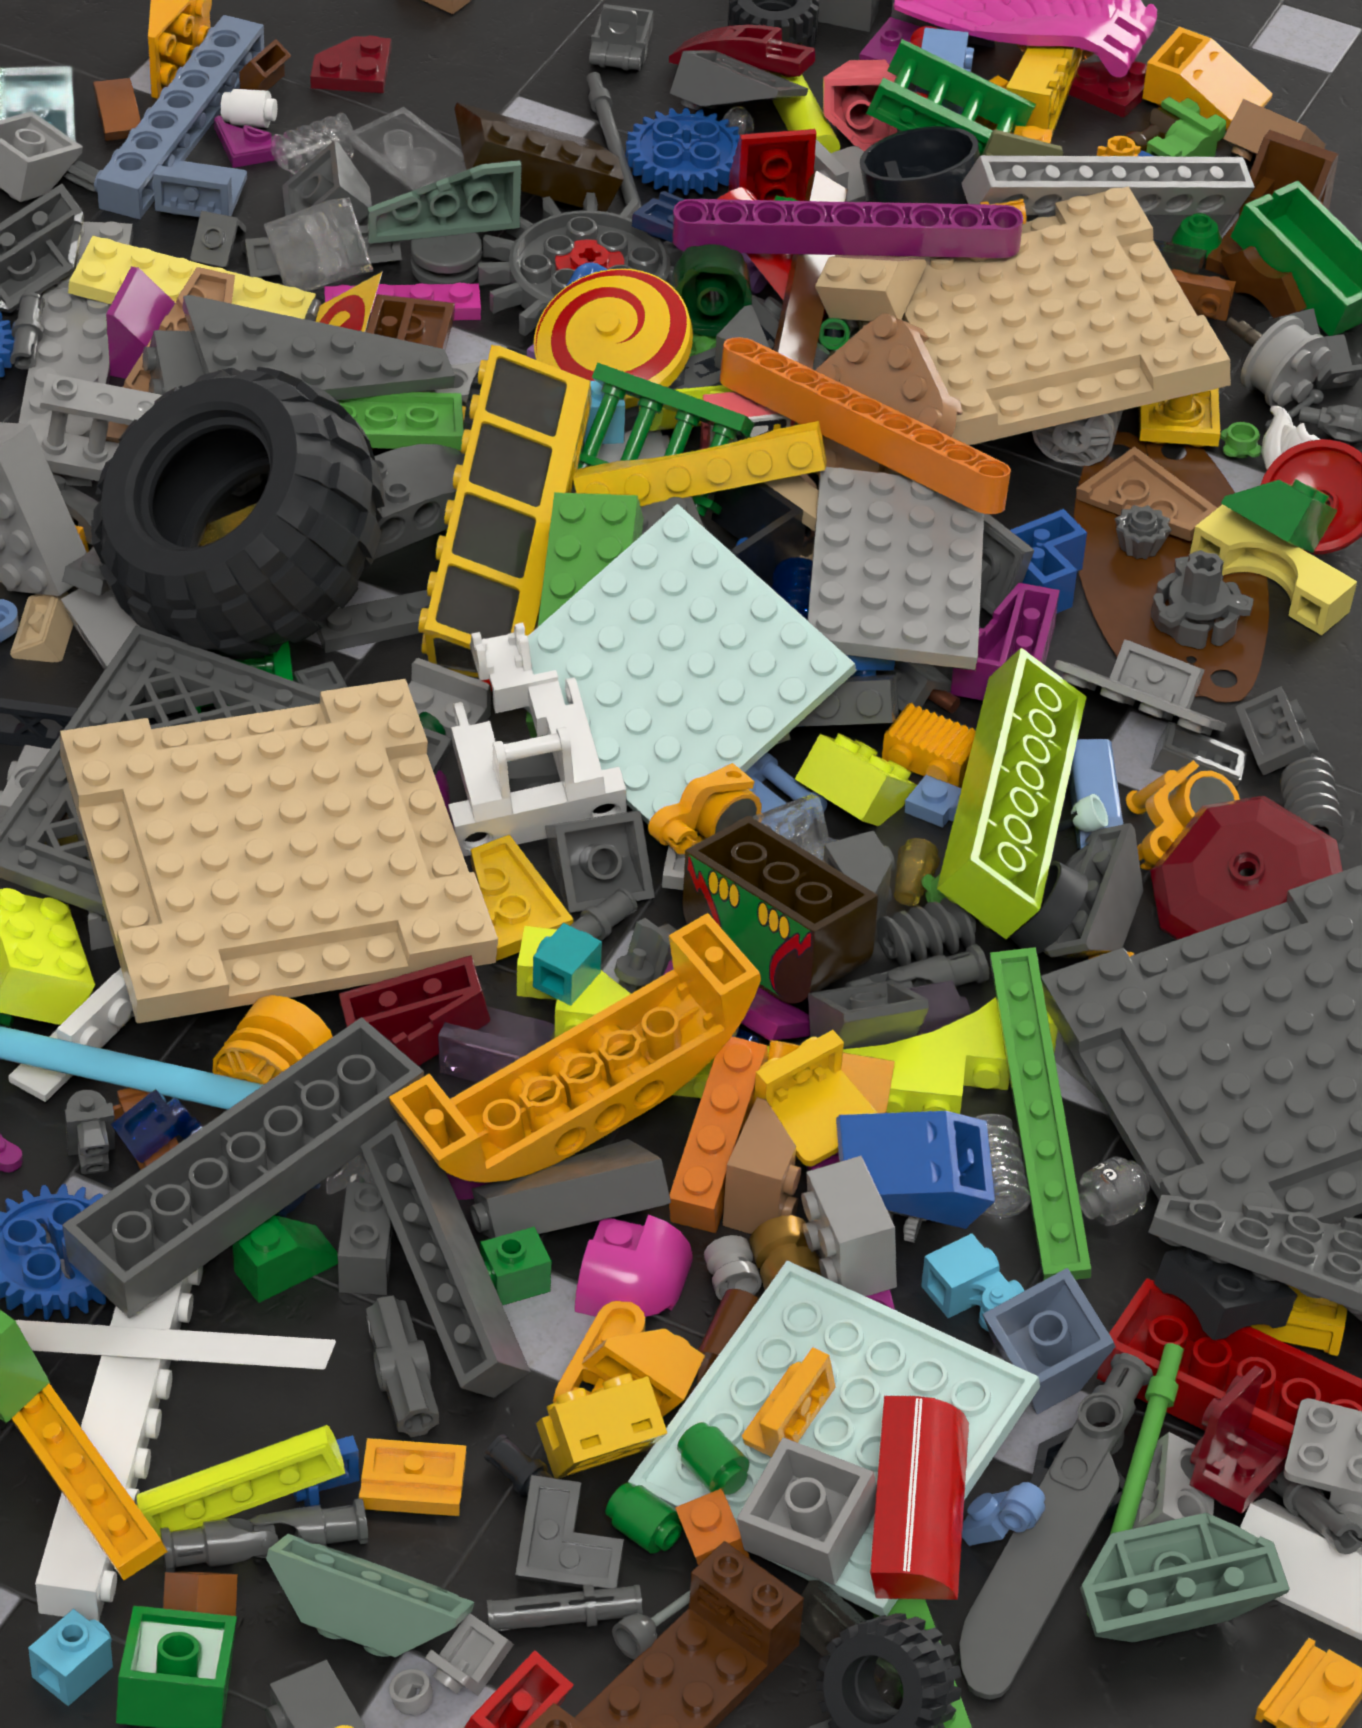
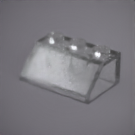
[345,107,466,191]

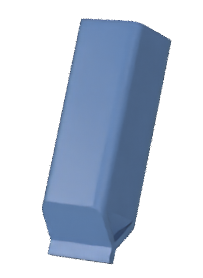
[1068,739,1123,849]

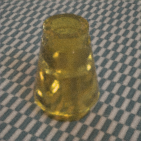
[894,838,940,906]

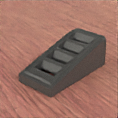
[1151,722,1247,786]

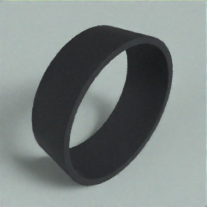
[1009,861,1088,955]

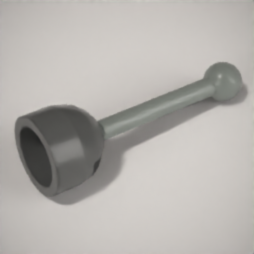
[612,1590,690,1660]

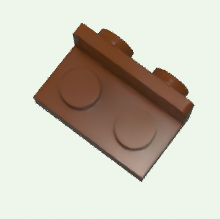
[1170,269,1236,321]

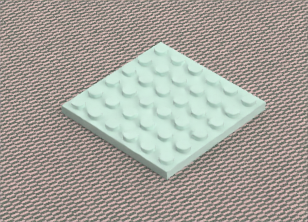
[524,504,856,824]
[628,1261,1040,1616]

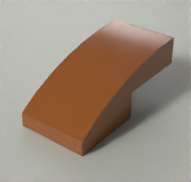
[93,78,141,141]

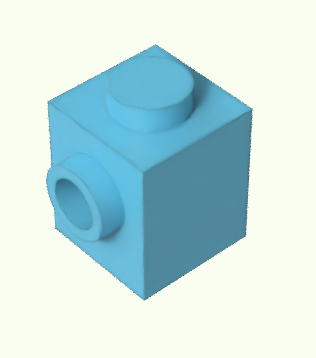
[28,1609,113,1706]

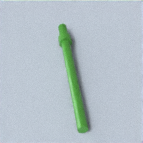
[1087,1343,1184,1617]

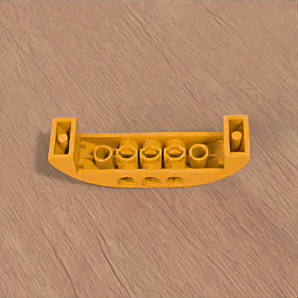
[389,913,761,1183]

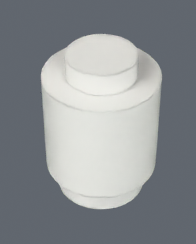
[221,89,277,128]

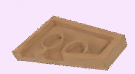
[1076,446,1217,541]

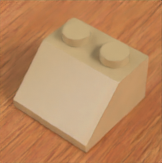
[815,255,927,321]

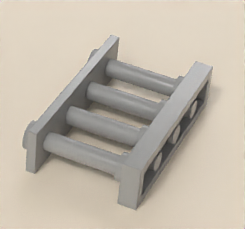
[36,373,162,481]

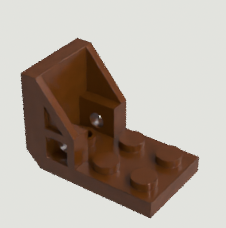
[1205,130,1339,278]

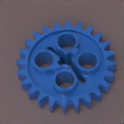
[626,108,740,195]
[0,1184,106,1320]

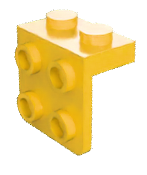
[753,1030,877,1166]

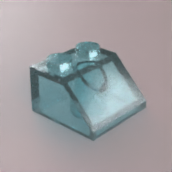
[0,66,75,141]

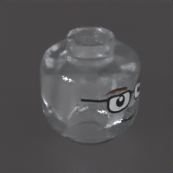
[1078,1156,1150,1226]

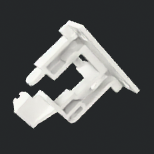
[448,623,627,857]

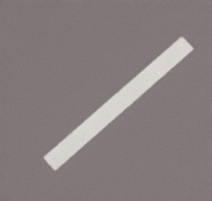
[15,1320,336,1369]

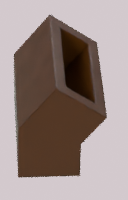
[239,39,291,91]

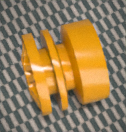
[212,995,333,1085]

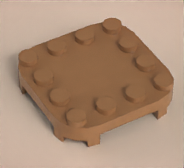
[795,313,963,478]

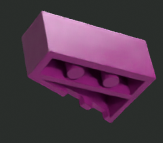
[950,583,1060,701]

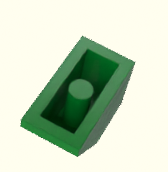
[233,1215,338,1303]

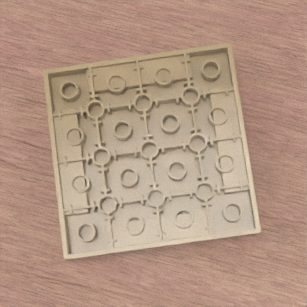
[835,186,1231,445]
[60,679,498,1024]

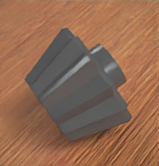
[1114,505,1172,559]

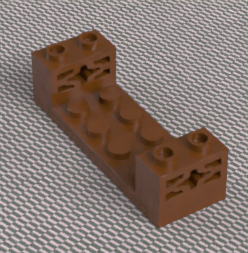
[528,1541,804,1728]

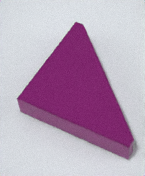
[214,116,300,168]

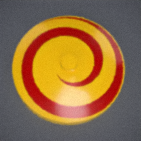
[534,269,693,409]

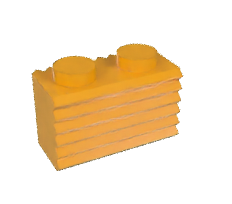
[882,703,976,788]

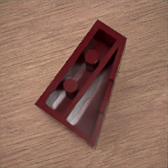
[339,955,491,1066]

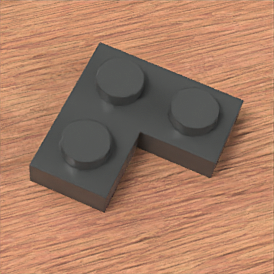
[515,1475,624,1590]

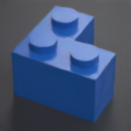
[1010,509,1087,613]

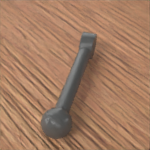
[1265,389,1324,432]

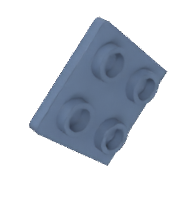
[153,160,247,217]

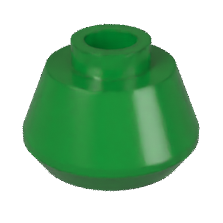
[1171,213,1222,262]

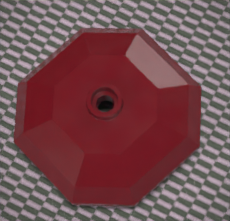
[1150,796,1343,940]

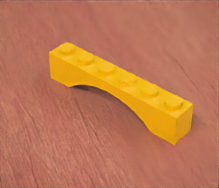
[573,421,827,506]

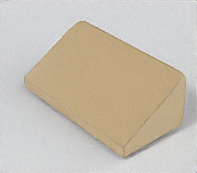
[10,591,73,663]

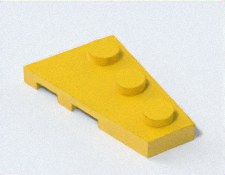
[471,834,573,961]

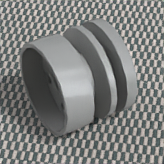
[1032,410,1123,466]

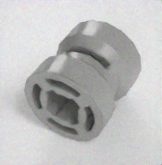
[704,1235,762,1300]

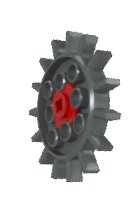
[478,192,684,336]

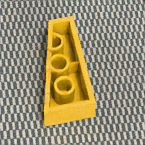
[1006,45,1082,135]

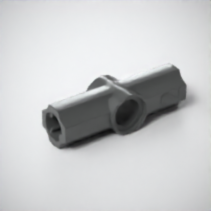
[366,1295,439,1437]

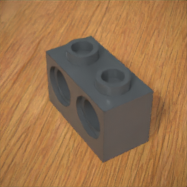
[338,1182,394,1295]

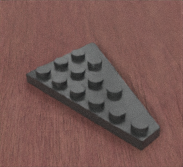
[182,295,455,400]
[1148,1194,1362,1315]

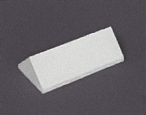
[1240,1498,1362,1641]

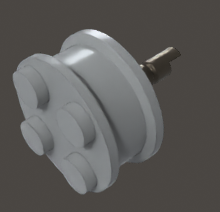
[1226,315,1332,407]

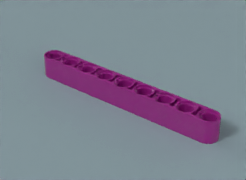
[673,199,1023,258]

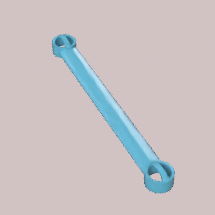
[0,1026,263,1110]

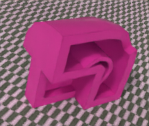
[575,1215,693,1317]

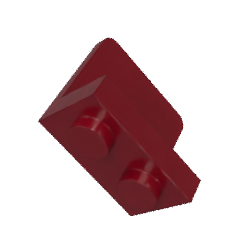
[1189,1365,1289,1514]

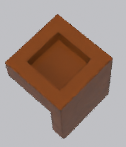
[163,1572,238,1616]

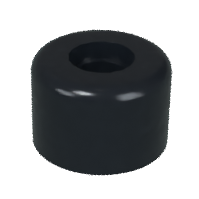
[860,126,980,204]

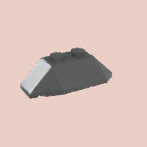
[0,184,84,313]
[1043,823,1143,958]

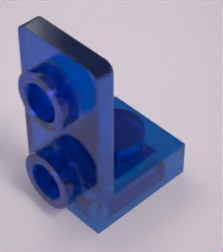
[111,1089,204,1164]

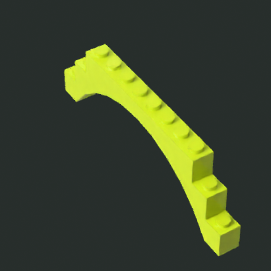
[517,926,1058,1114]

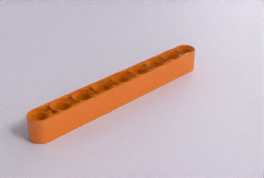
[719,337,1011,514]

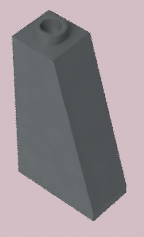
[470,1139,671,1239]

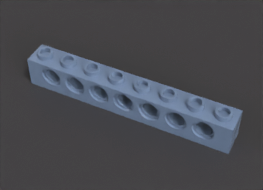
[94,15,264,219]

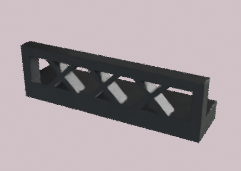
[0,698,158,749]

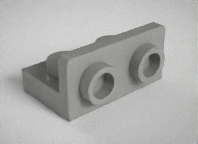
[408,658,491,738]

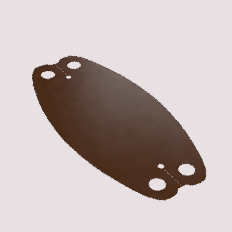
[1074,432,1269,702]

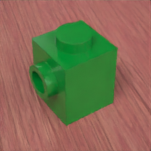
[480,1227,551,1306]

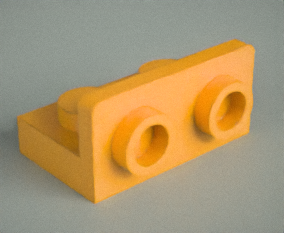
[742,1347,836,1457]

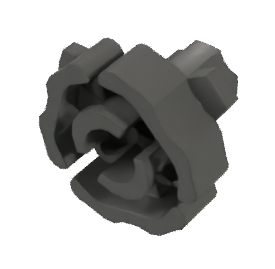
[1151,550,1254,649]

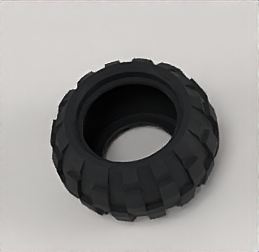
[91,367,385,660]

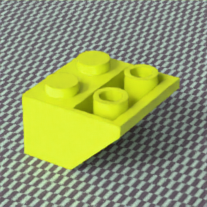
[795,733,917,826]

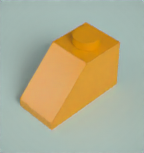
[582,1329,705,1417]

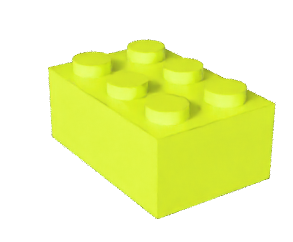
[0,888,95,1025]

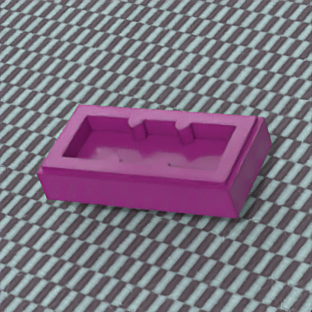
[859,17,920,65]

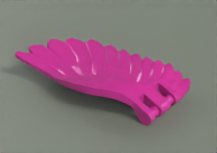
[893,0,1157,77]

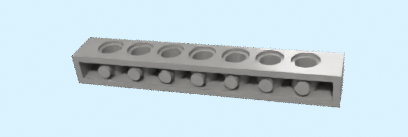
[961,156,1255,215]

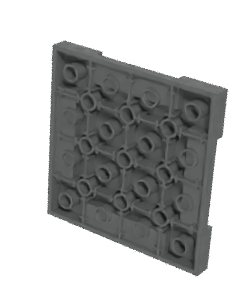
[1041,865,1362,1248]

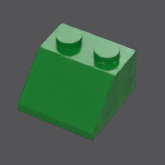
[1221,479,1338,553]
[116,1606,237,1728]

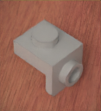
[425,1613,514,1696]

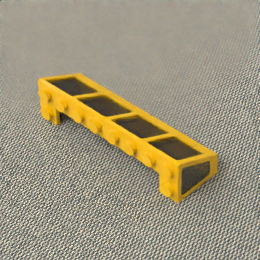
[418,345,592,678]

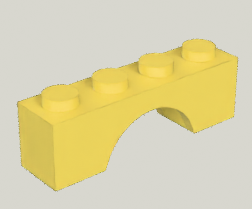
[1190,504,1357,635]

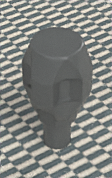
[1299,404,1362,444]

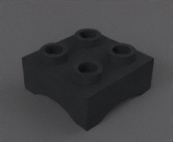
[1154,1248,1297,1340]

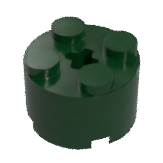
[672,244,752,337]

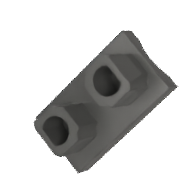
[614,918,677,994]
[65,1090,115,1174]

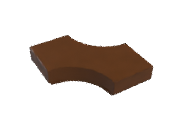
[1221,246,1307,319]

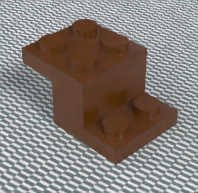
[365,294,455,350]

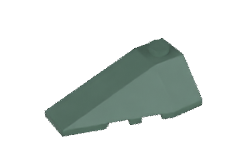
[368,161,521,244]

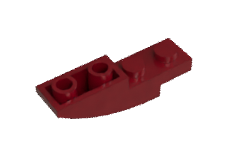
[669,25,815,77]

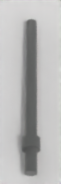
[586,72,642,208]

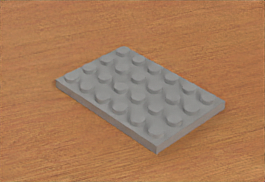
[807,467,984,670]

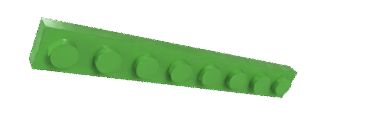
[990,947,1091,1281]

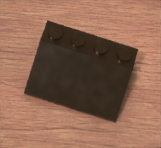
[454,102,624,212]

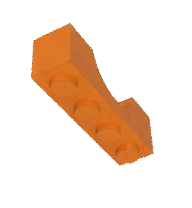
[669,1037,768,1233]

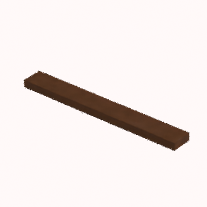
[773,171,848,369]

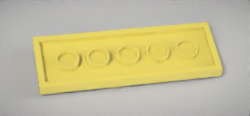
[68,236,316,319]

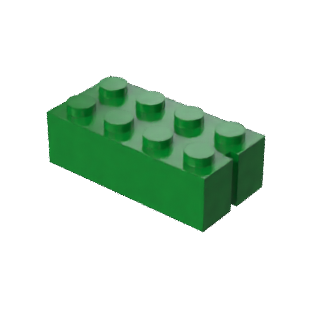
[1230,181,1362,336]

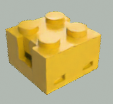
[536,1373,668,1479]

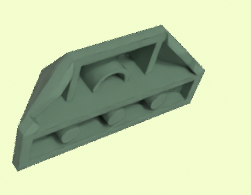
[1080,1513,1290,1642]
[266,1534,474,1657]

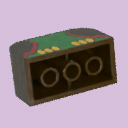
[683,815,878,1004]

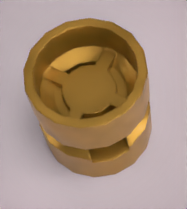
[749,1216,822,1290]

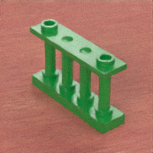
[866,39,1036,156]
[577,362,755,517]

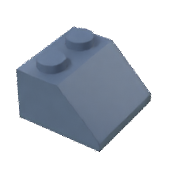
[983,1268,1116,1414]

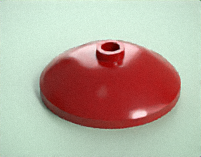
[1261,439,1362,554]

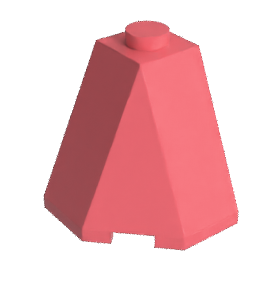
[823,59,897,151]

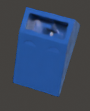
[836,1111,995,1229]

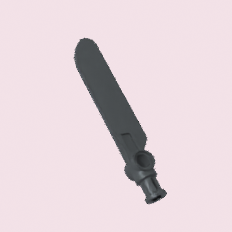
[959,1353,1153,1700]

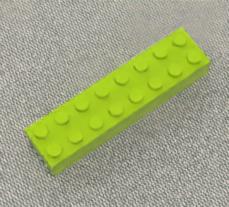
[937,648,1086,939]

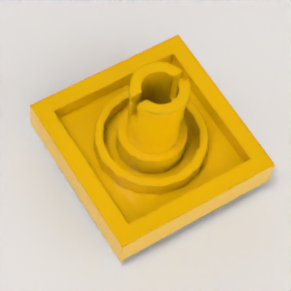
[1138,388,1220,447]

